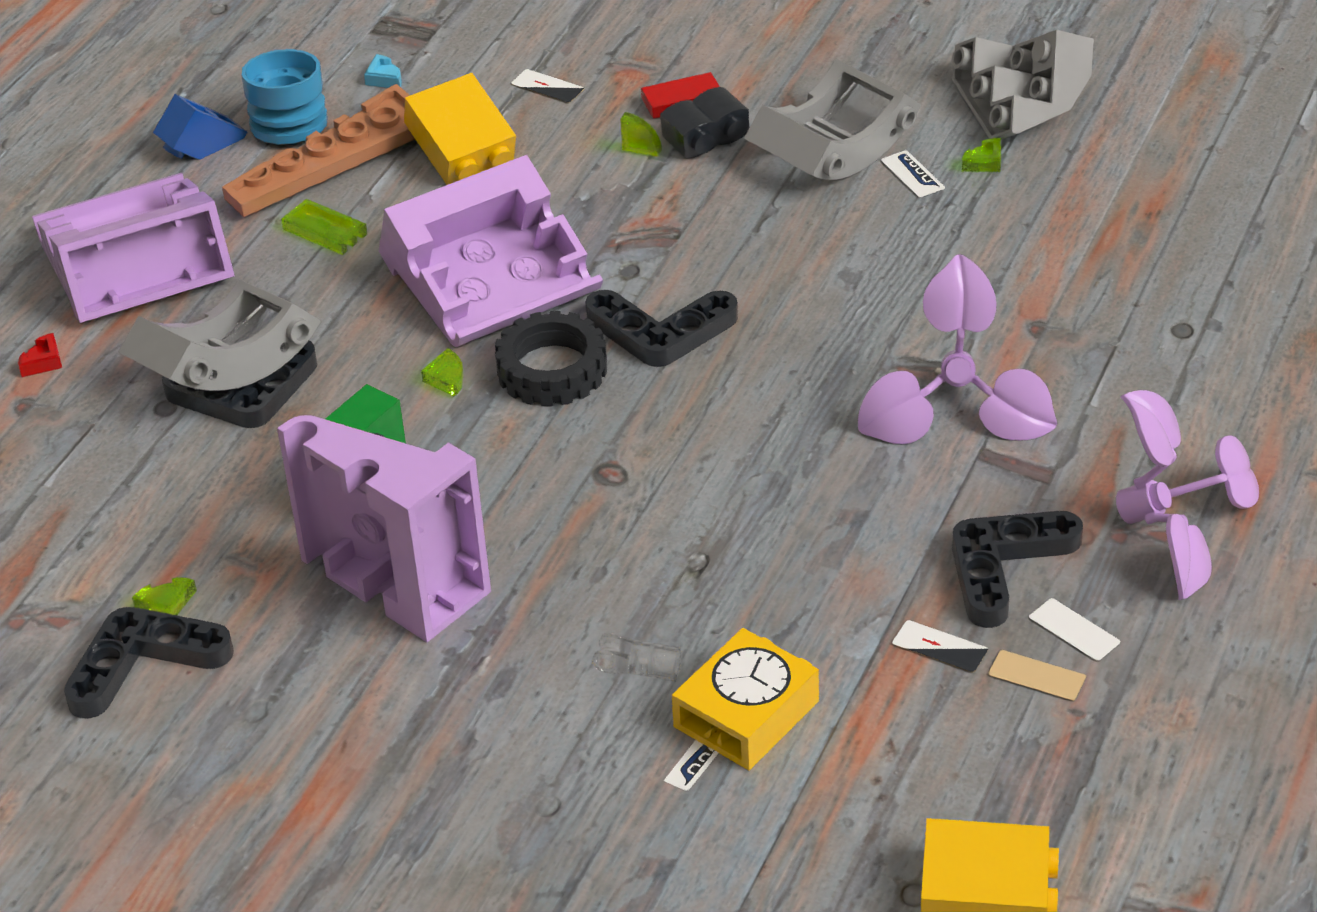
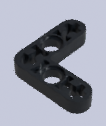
[585,290,738,367]
[162,340,317,428]
[952,511,1083,628]
[64,607,234,719]

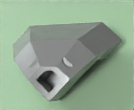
[952,30,1094,141]

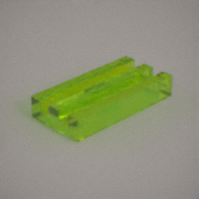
[281,199,368,255]

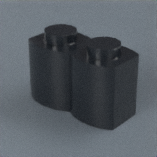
[660,87,750,158]

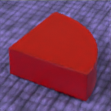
[18,333,62,377]

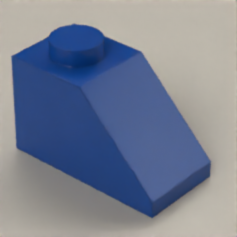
[153,94,248,160]

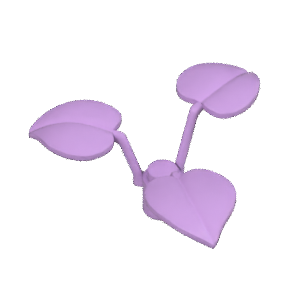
[858,254,1057,444]
[1116,390,1259,600]

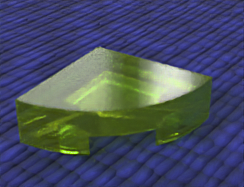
[620,112,662,157]
[962,138,1001,172]
[421,348,463,397]
[132,577,197,615]

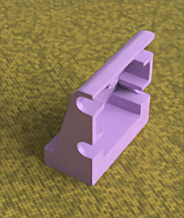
[379,155,603,347]
[32,173,235,323]
[277,415,491,642]

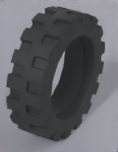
[495,311,607,407]

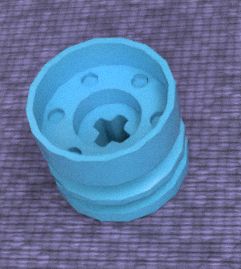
[241,49,328,144]

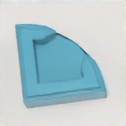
[364,54,402,88]

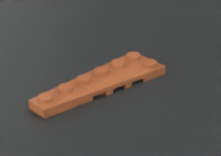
[222,84,416,217]

